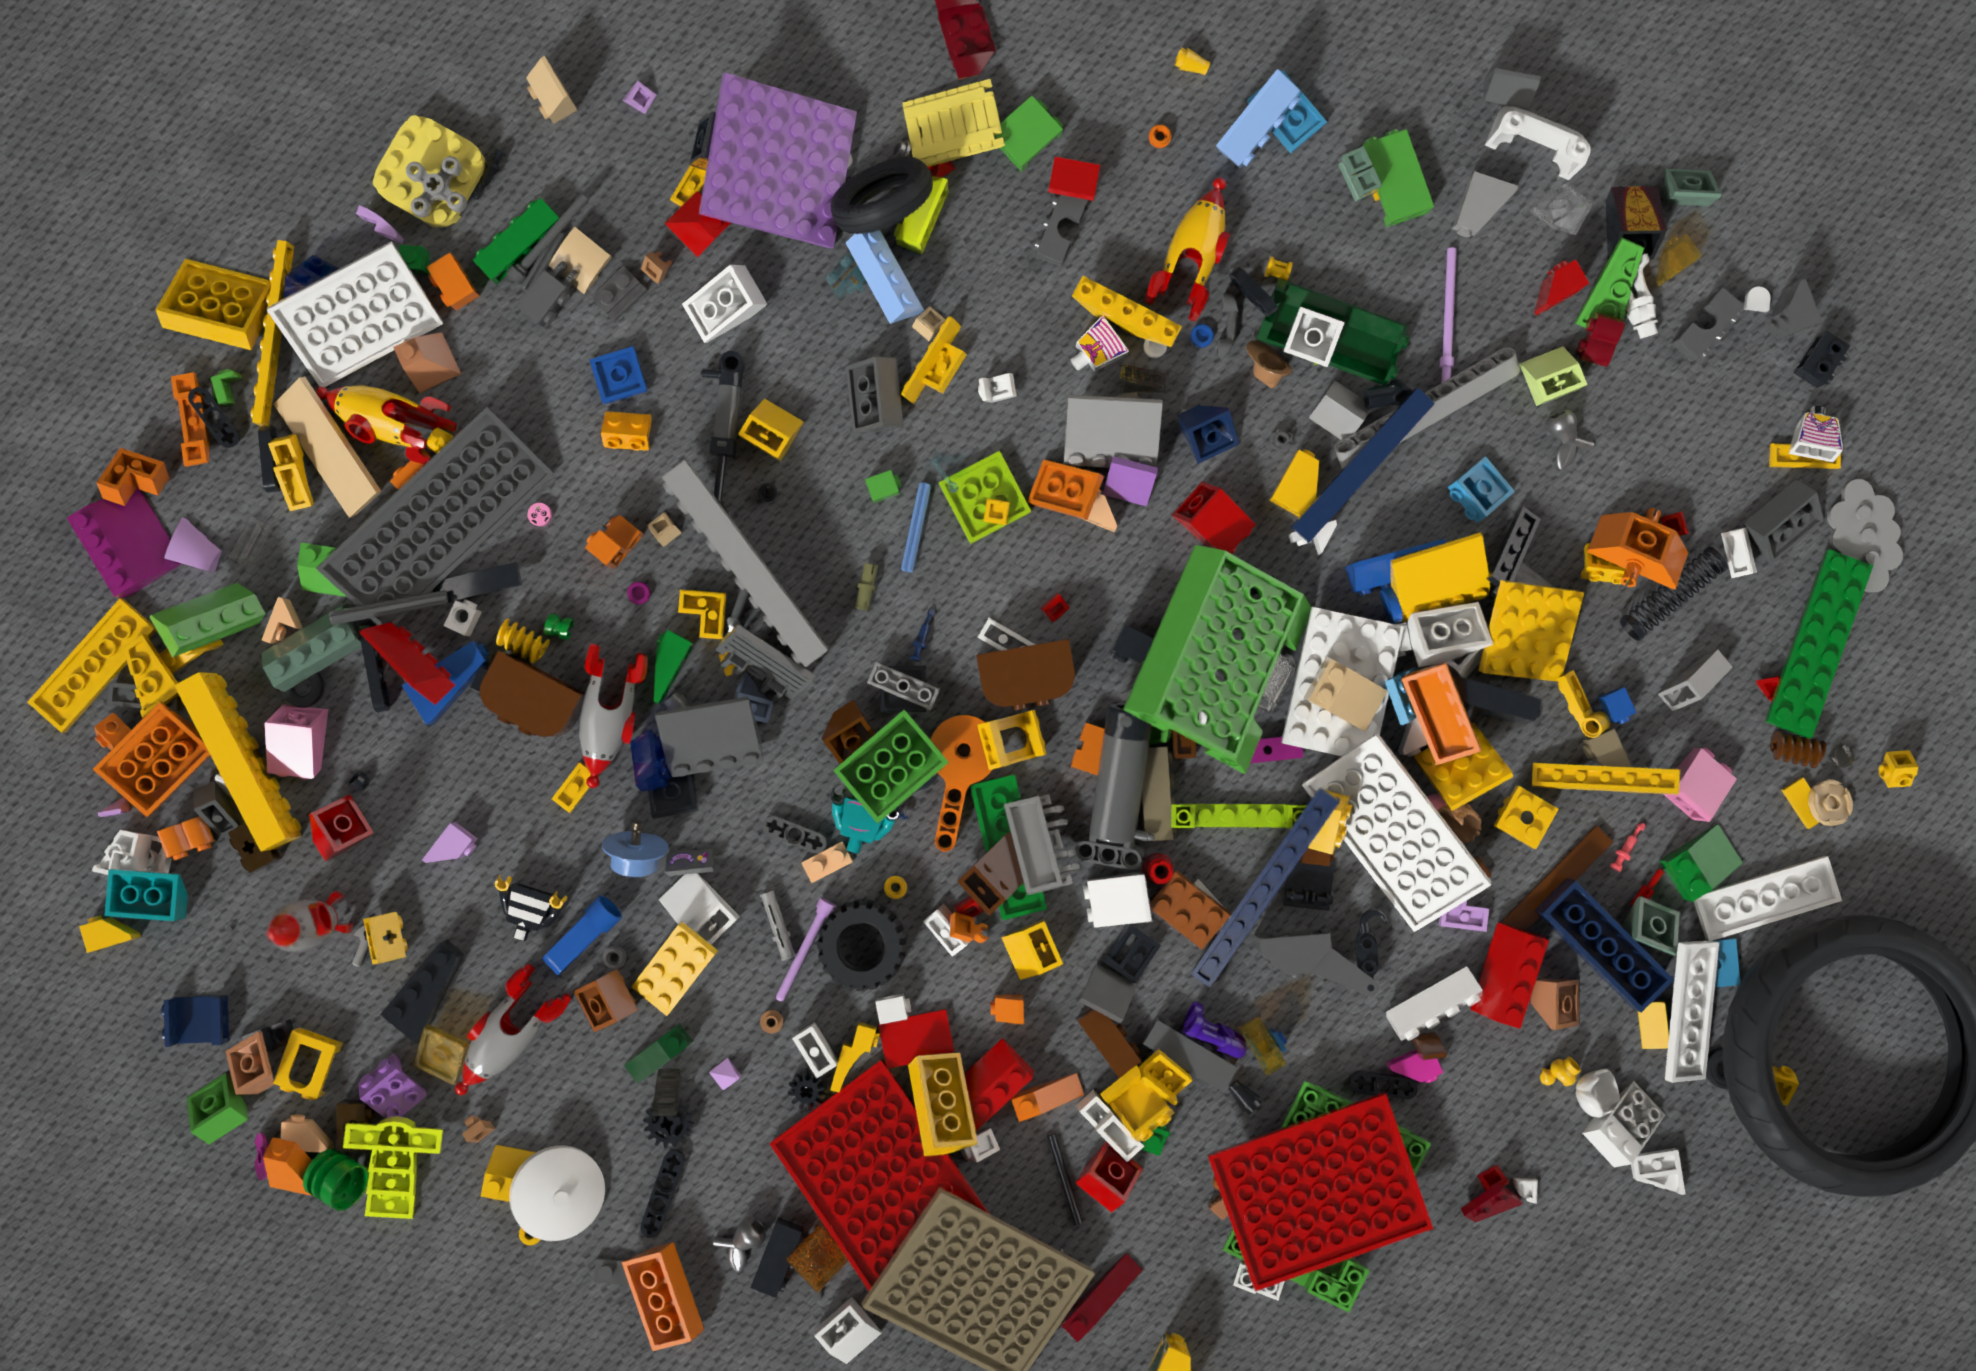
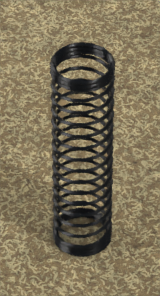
[1620,546,1729,641]

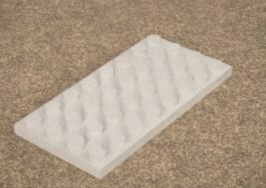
[1302,733,1492,932]

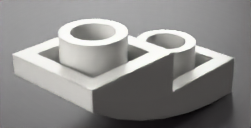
[1233,1262,1285,1300]

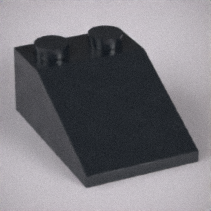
[1110,625,1154,663]

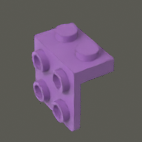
[358,1053,426,1119]

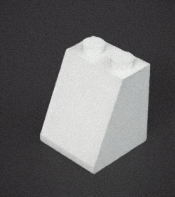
[1083,871,1152,927]

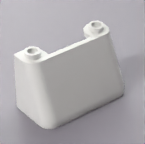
[1485,105,1591,180]

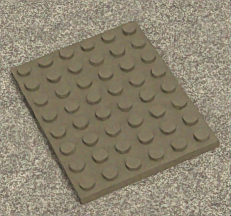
[862,1188,1095,1371]

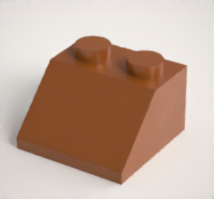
[573,969,638,1032]

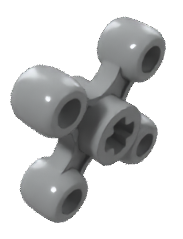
[406,156,467,218]

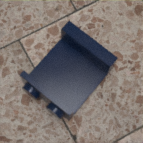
[161,995,229,1047]

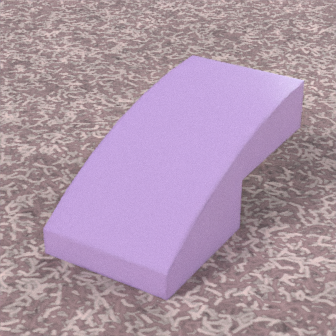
[356,205,404,243]

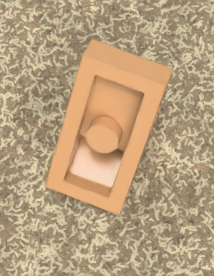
[262,597,303,644]

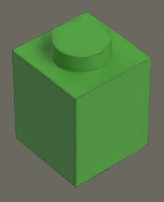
[865,470,902,503]

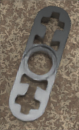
[763,816,827,853]

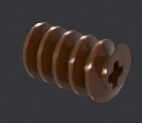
[1770,731,1826,768]

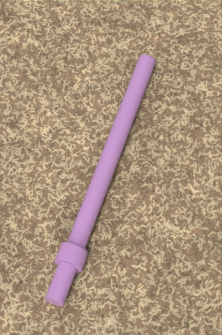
[1440,248,1457,383]

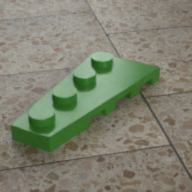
[1574,237,1644,328]

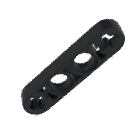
[359,622,390,713]
[640,1149,685,1238]

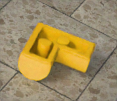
[678,589,727,639]

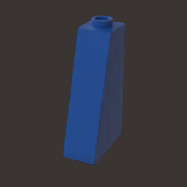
[402,641,490,725]

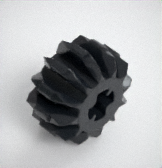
[788,1070,827,1110]

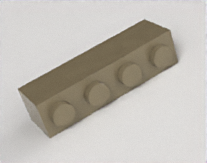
[1141,747,1177,841]

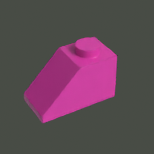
[1385,1049,1443,1083]

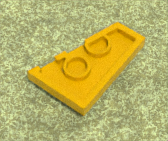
[124,635,179,718]

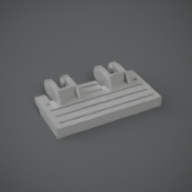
[1004,794,1080,895]

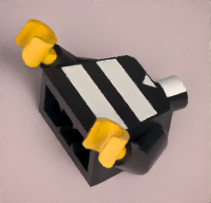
[495,875,568,941]

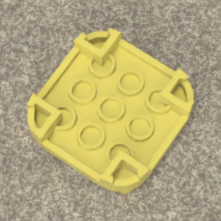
[373,115,486,228]

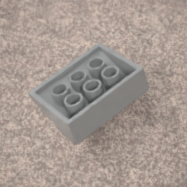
[1064,395,1163,468]

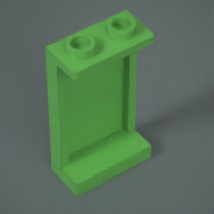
[1362,129,1434,228]

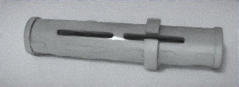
[760,890,796,961]

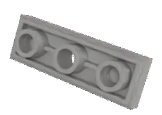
[867,662,940,710]

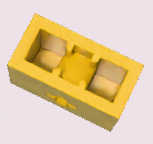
[363,912,408,964]

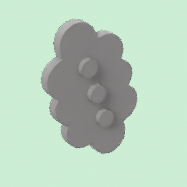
[1827,479,1903,593]

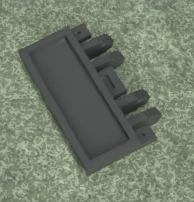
[715,624,816,702]

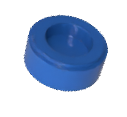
[1190,324,1214,348]

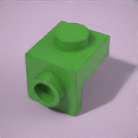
[210,369,242,407]

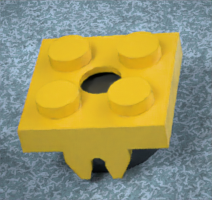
[1493,786,1559,849]

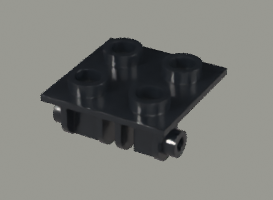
[1283,861,1334,911]

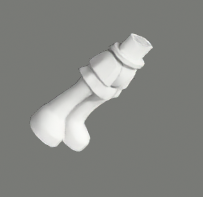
[1625,254,1658,339]

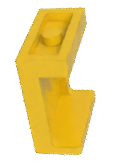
[1100,1065,1174,1142]

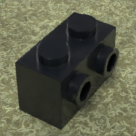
[1794,331,1851,388]

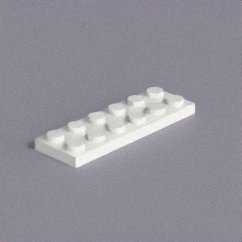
[1694,856,1842,941]
[1665,941,1719,1083]

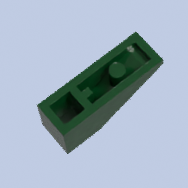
[624,1023,693,1084]

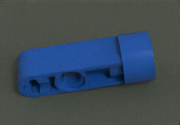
[542,895,622,975]

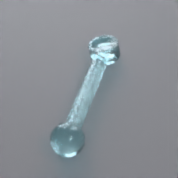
[930,458,958,493]

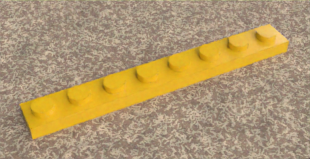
[251,240,294,426]

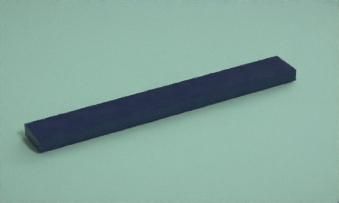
[1291,388,1435,543]

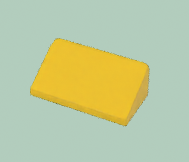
[1638,1000,1669,1049]

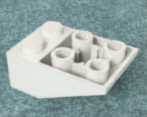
[659,873,740,945]
[1583,1081,1665,1167]

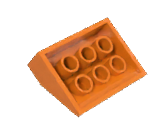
[93,702,211,817]

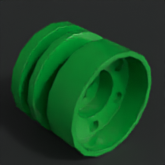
[303,1148,369,1211]

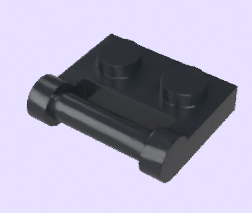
[1100,924,1161,983]

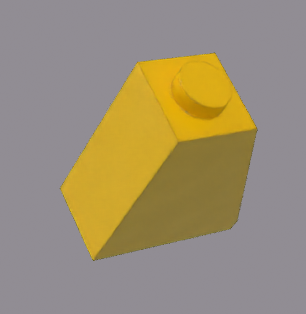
[1269,449,1319,517]

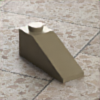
[1583,729,1641,794]

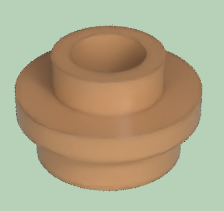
[760,1010,783,1034]

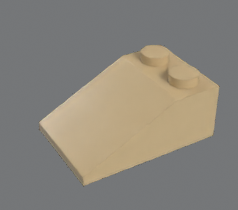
[1304,657,1388,731]

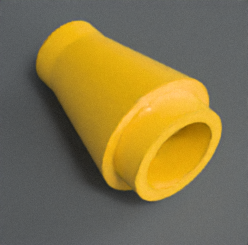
[1174,47,1210,75]

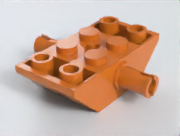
[1587,508,1689,590]

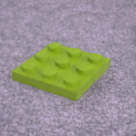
[938,451,1032,544]

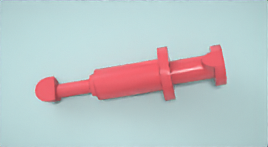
[1610,823,1645,872]

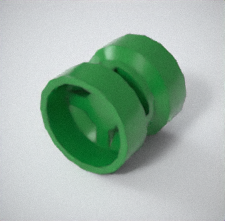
[544,613,574,641]

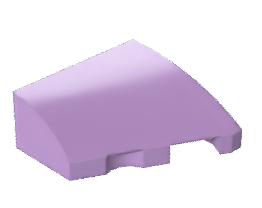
[164,518,222,573]

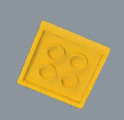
[1414,723,1513,811]

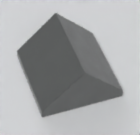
[1484,68,1541,109]

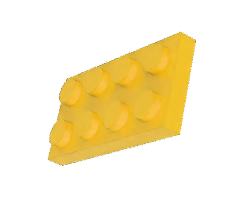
[632,921,718,1016]

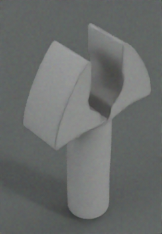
[352,926,369,967]

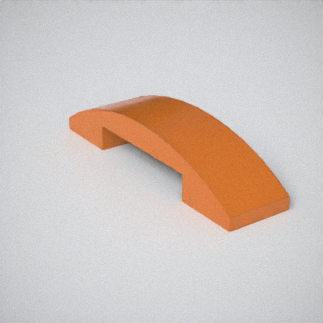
[171,372,210,467]

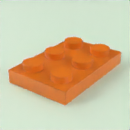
[1027,459,1104,520]

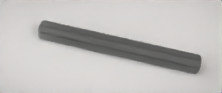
[329,590,448,625]

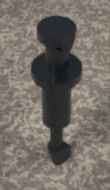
[472,149,506,200]

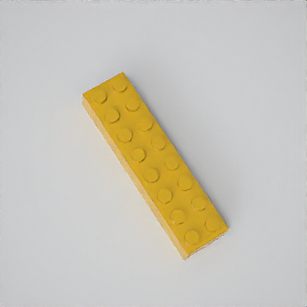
[174,672,302,851]

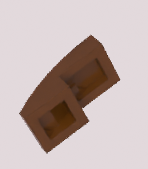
[1412,1032,1447,1060]

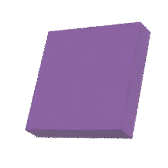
[1102,456,1158,506]

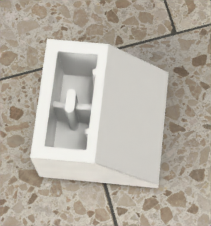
[814,1297,882,1364]

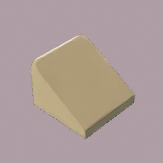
[912,306,946,341]
[647,512,681,547]

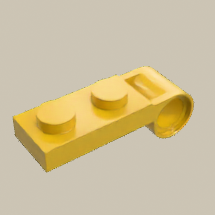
[1557,670,1610,738]

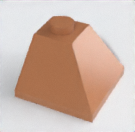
[393,332,461,393]
[1531,978,1579,1030]
[225,1031,274,1095]

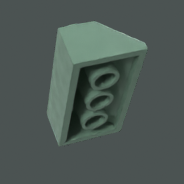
[261,605,362,692]

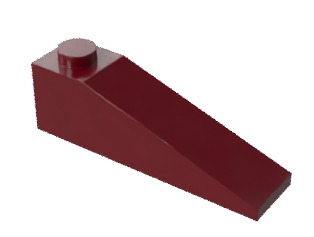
[1061,1253,1143,1343]

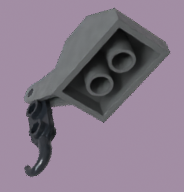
[1254,908,1387,996]

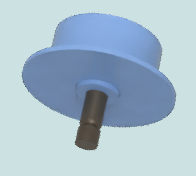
[602,820,669,877]

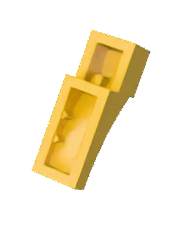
[268,434,315,511]
[831,1022,880,1093]

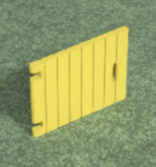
[902,79,1005,167]

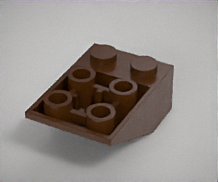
[957,832,1024,915]

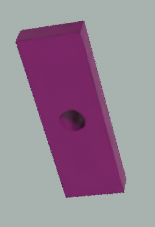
[1250,737,1304,764]

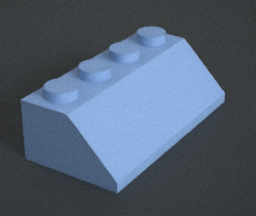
[1216,69,1301,169]
[846,230,925,324]

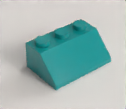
[104,869,188,921]

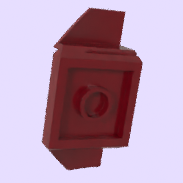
[935,0,996,80]

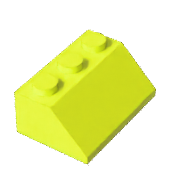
[894,177,949,255]

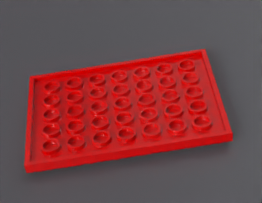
[769,1060,990,1291]
[1207,1093,1434,1291]

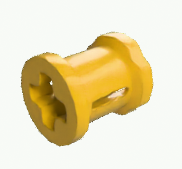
[1264,256,1293,281]

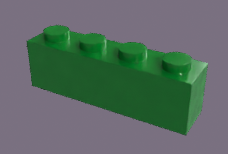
[473,198,559,285]

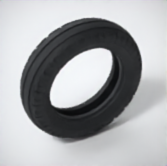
[831,157,933,234]

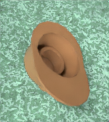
[1246,341,1292,388]

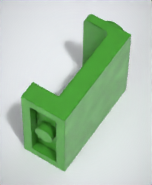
[994,96,1063,172]

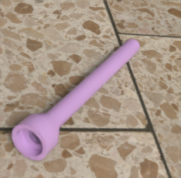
[776,898,836,1001]

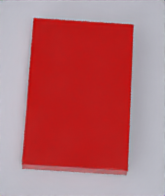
[878,1009,955,1068]

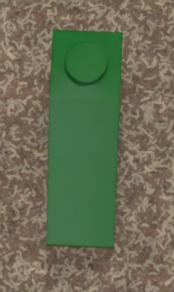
[654,629,695,704]

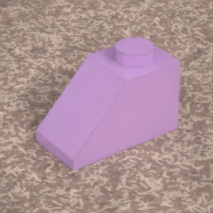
[422,822,478,863]

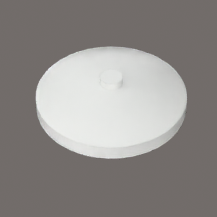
[509,1145,605,1241]

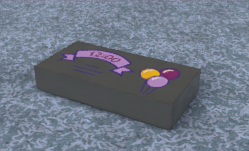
[666,848,714,876]

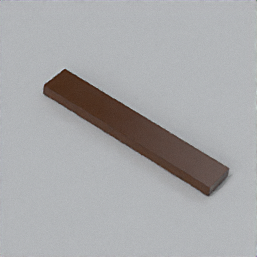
[1500,825,1613,930]

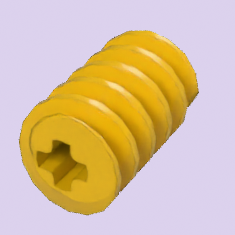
[496,618,550,664]

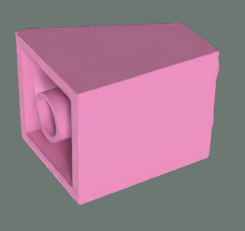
[265,704,329,779]
[1664,748,1737,822]

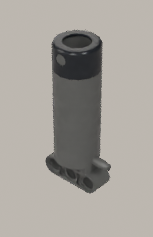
[1075,703,1155,870]

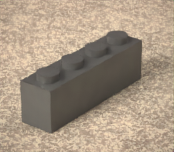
[1142,1017,1238,1092]

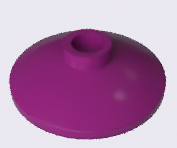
[254,1132,269,1180]

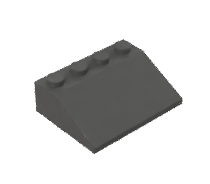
[655,697,763,777]

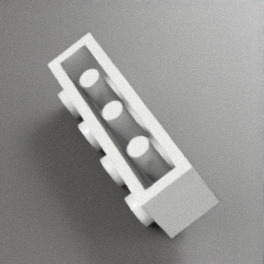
[1386,966,1482,1041]

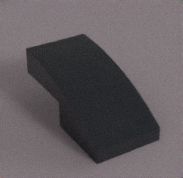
[241,1019,294,1052]

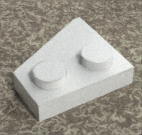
[1631,1148,1686,1195]

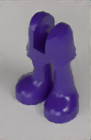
[1183,1001,1247,1058]

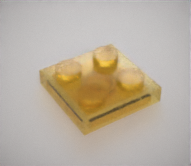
[414,1024,469,1085]

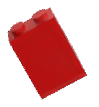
[1172,481,1256,554]

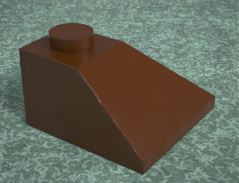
[822,700,875,764]

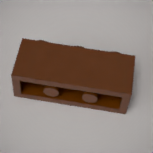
[1077,1008,1141,1078]

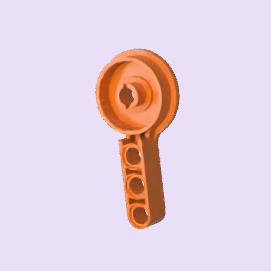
[931,715,993,852]

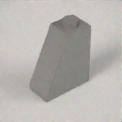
[1452,171,1518,237]
[1658,649,1732,711]

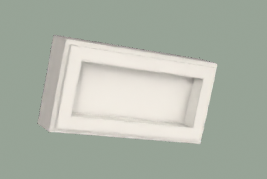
[1721,528,1757,578]

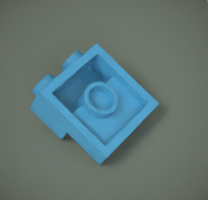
[1447,456,1515,523]
[1385,667,1417,725]

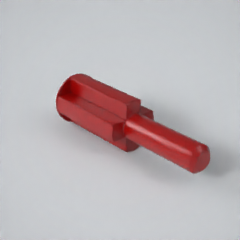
[1629,868,1664,907]

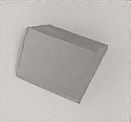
[1309,380,1370,440]

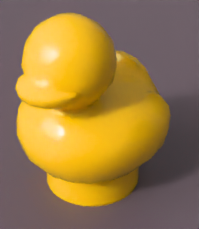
[1540,1056,1581,1086]

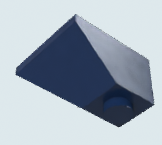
[1177,405,1239,464]

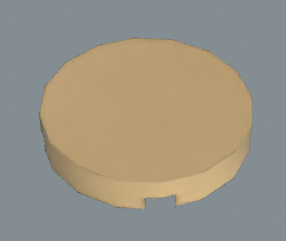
[1808,779,1853,826]

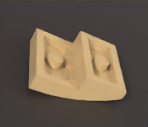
[549,227,612,295]

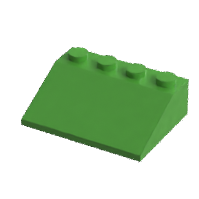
[833,710,949,824]

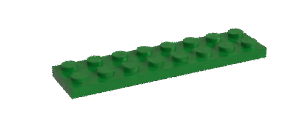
[1764,549,1874,739]

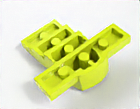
[343,1116,444,1219]

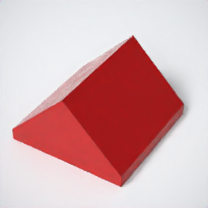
[1048,157,1100,201]

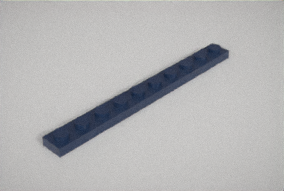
[1191,788,1340,988]

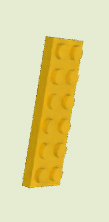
[27,598,157,733]

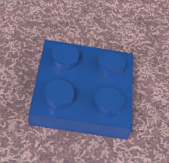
[589,346,648,405]

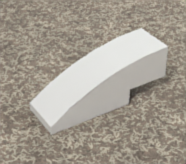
[1077,1089,1144,1162]

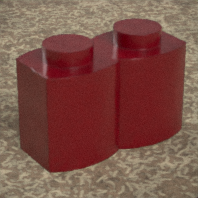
[1577,312,1625,367]

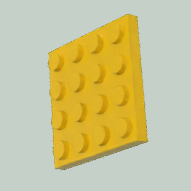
[1478,580,1584,682]

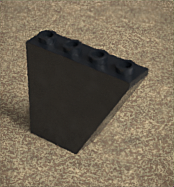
[1451,675,1543,722]

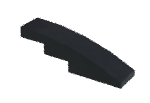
[433,562,522,606]

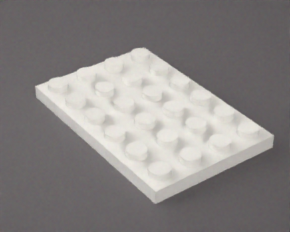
[267,241,443,387]
[1281,607,1404,756]

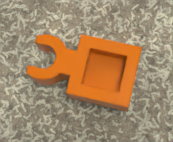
[950,912,988,943]

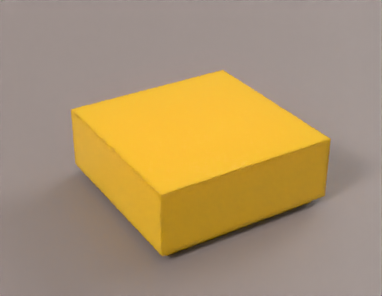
[983,498,1010,525]

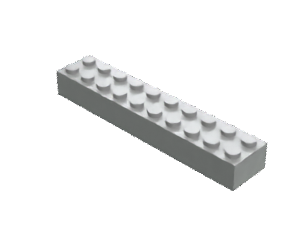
[662,460,828,667]

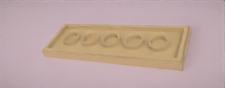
[274,377,382,518]

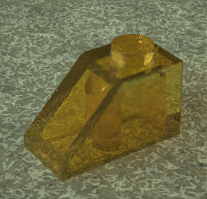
[1655,234,1702,287]
[1239,1016,1287,1076]

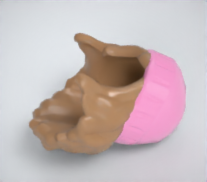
[1427,793,1481,843]

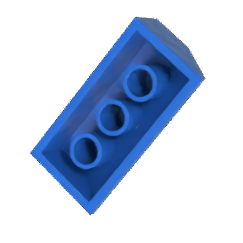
[1345,539,1445,596]

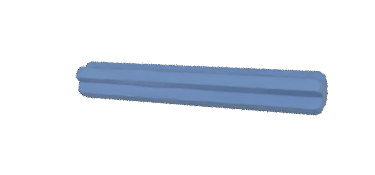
[901,482,931,573]

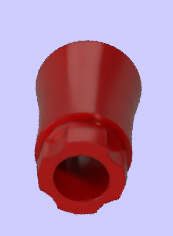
[1142,853,1174,884]

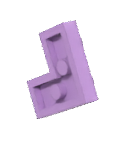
[1438,900,1489,932]

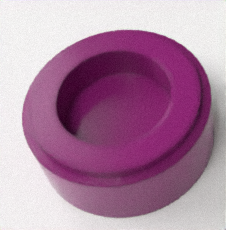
[627,581,651,605]

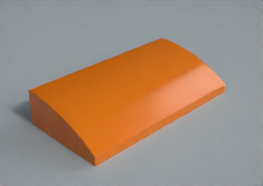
[1402,663,1481,765]

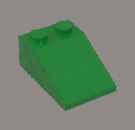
[1659,824,1743,902]

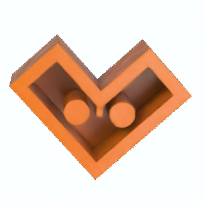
[96,448,170,506]
[585,514,644,569]

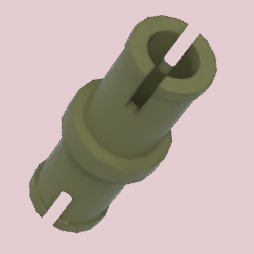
[854,563,879,611]

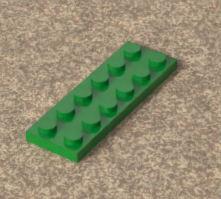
[970,774,1047,920]

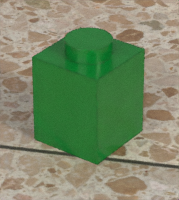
[399,245,430,275]

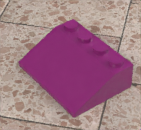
[67,489,182,599]

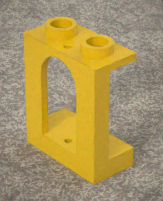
[977,710,1047,770]
[273,1027,343,1100]

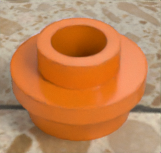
[1148,125,1172,148]

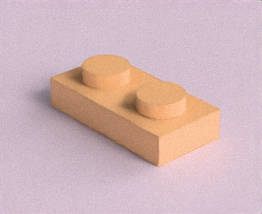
[801,841,853,883]

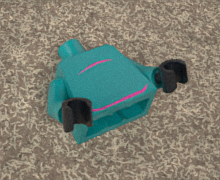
[831,788,902,854]

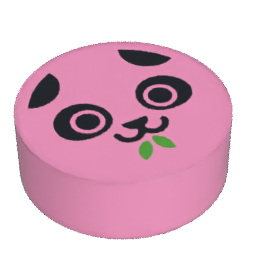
[528,503,552,526]

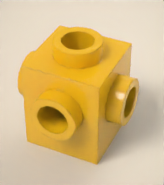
[1879,750,1919,788]

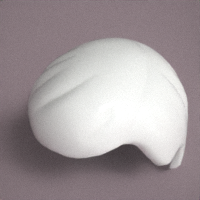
[1576,1069,1621,1117]

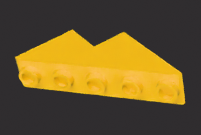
[1072,276,1182,347]

